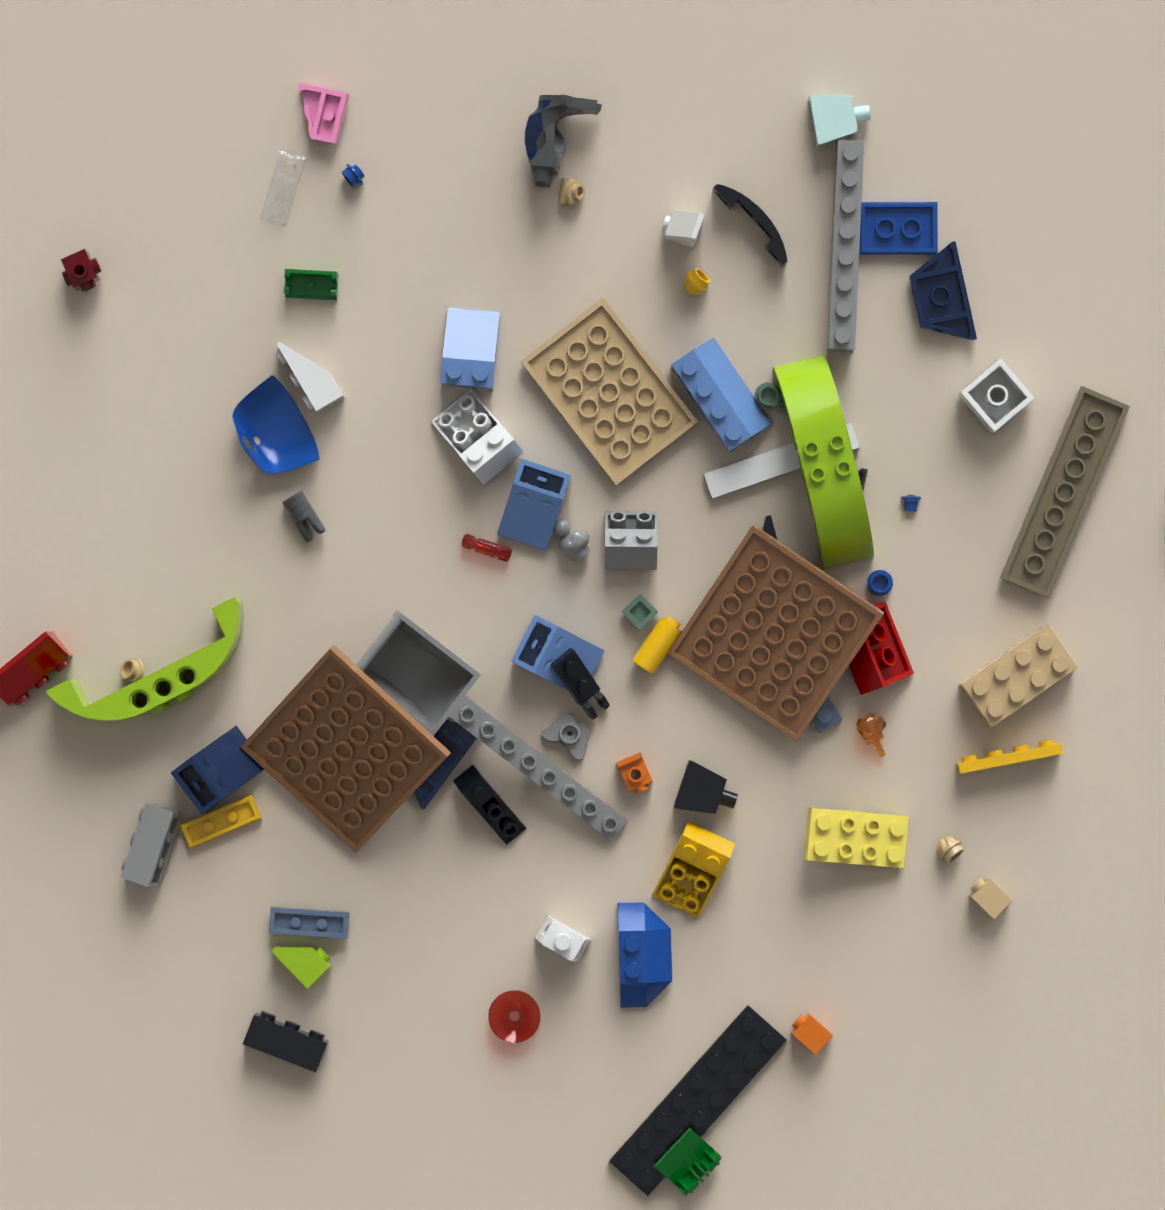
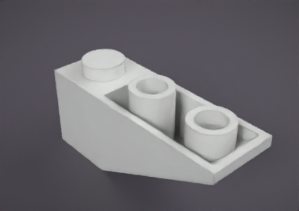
[276,342,344,413]

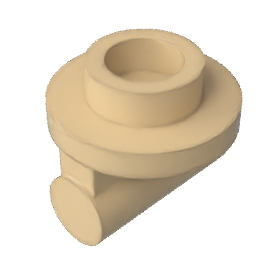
[559,178,585,206]

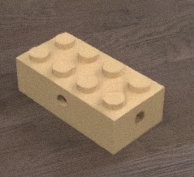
[959,625,1078,727]

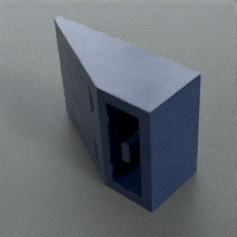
[171,725,264,815]

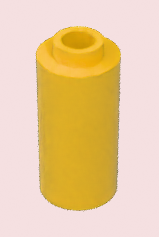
[632,616,682,675]

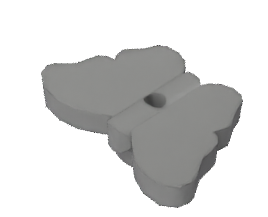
[541,713,590,760]

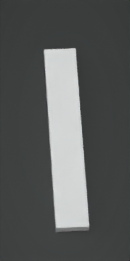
[704,423,860,499]

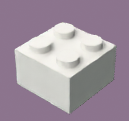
[958,358,1034,434]

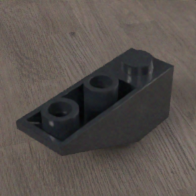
[453,765,527,845]

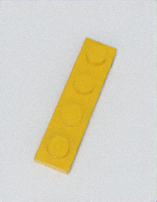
[956,739,1063,774]

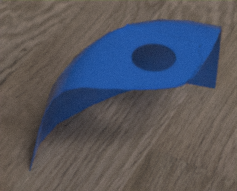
[232,375,320,474]

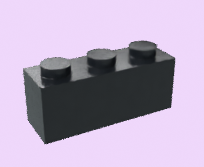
[243,1011,329,1073]

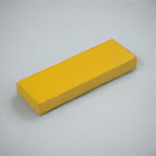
[180,794,262,849]

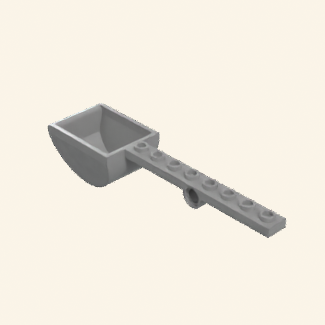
[356,610,627,842]

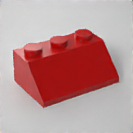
[849,601,914,695]
[0,631,72,706]

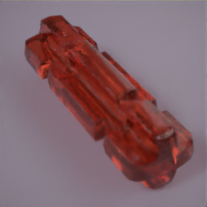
[461,534,512,562]

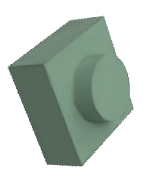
[622,594,658,630]

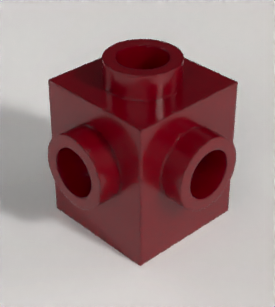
[61,249,102,292]

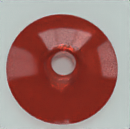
[488,990,541,1043]

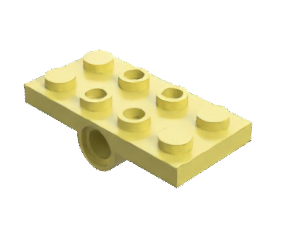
[803,807,909,868]

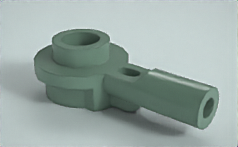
[754,383,787,416]

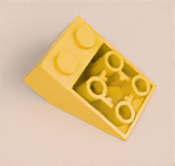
[652,821,735,918]

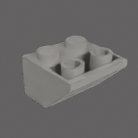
[605,511,657,570]

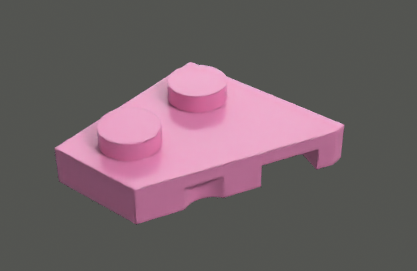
[299,83,349,145]

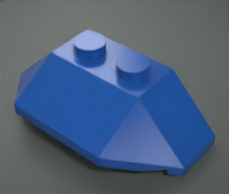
[618,902,672,1008]

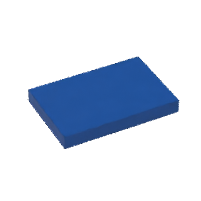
[859,202,938,255]

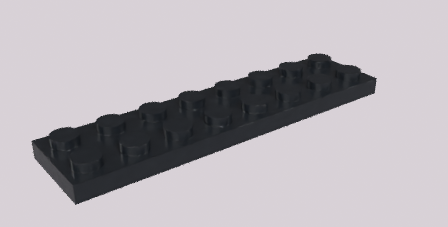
[609,1004,787,1196]

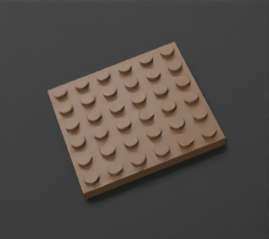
[668,524,884,742]
[241,645,451,853]

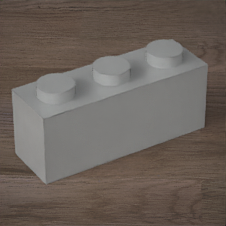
[121,803,183,888]

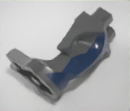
[524,94,602,188]

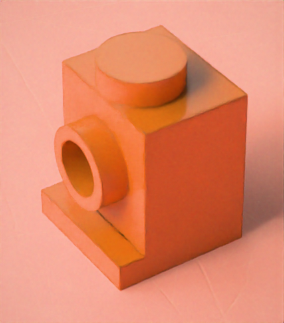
[616,752,652,794]

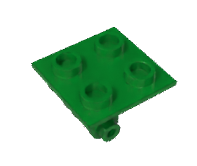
[654,1128,722,1196]

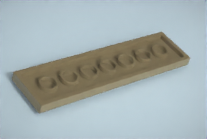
[1000,386,1130,598]

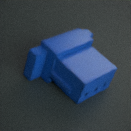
[901,495,921,511]

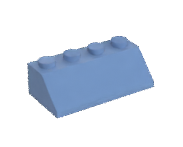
[671,338,772,453]

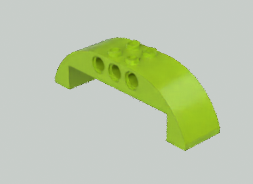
[773,355,874,569]
[46,597,243,721]

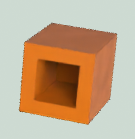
[791,1013,833,1055]

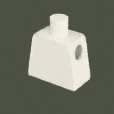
[535,915,591,962]

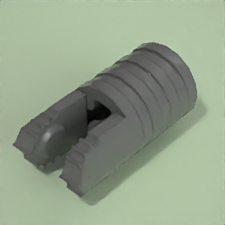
[282,491,325,542]

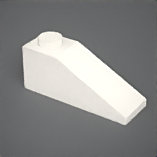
[661,210,705,248]

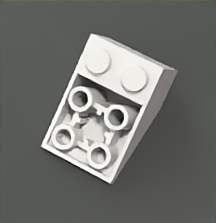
[431,389,524,485]

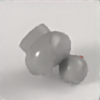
[553,519,590,561]

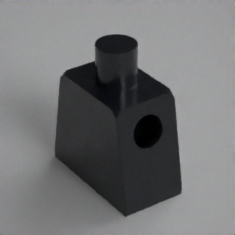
[673,760,738,814]

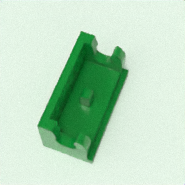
[284,269,339,300]

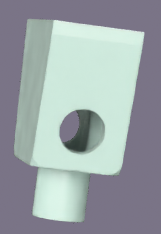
[808,95,871,148]

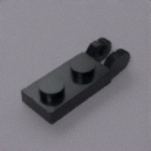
[551,648,610,720]

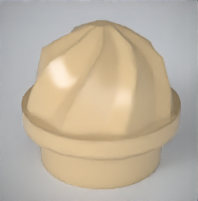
[937,836,964,863]

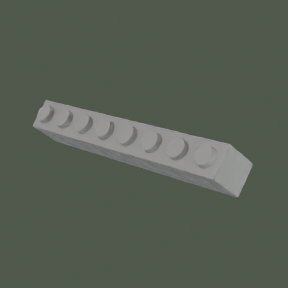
[827,140,864,352]

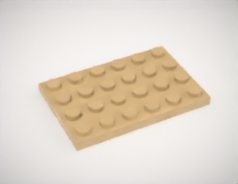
[520,298,698,485]

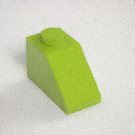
[271,946,331,989]

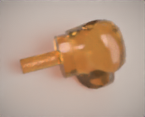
[856,712,886,757]

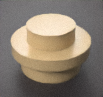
[120,658,144,684]

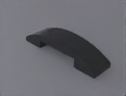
[712,184,787,267]

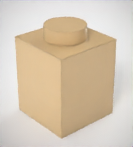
[969,877,1012,919]

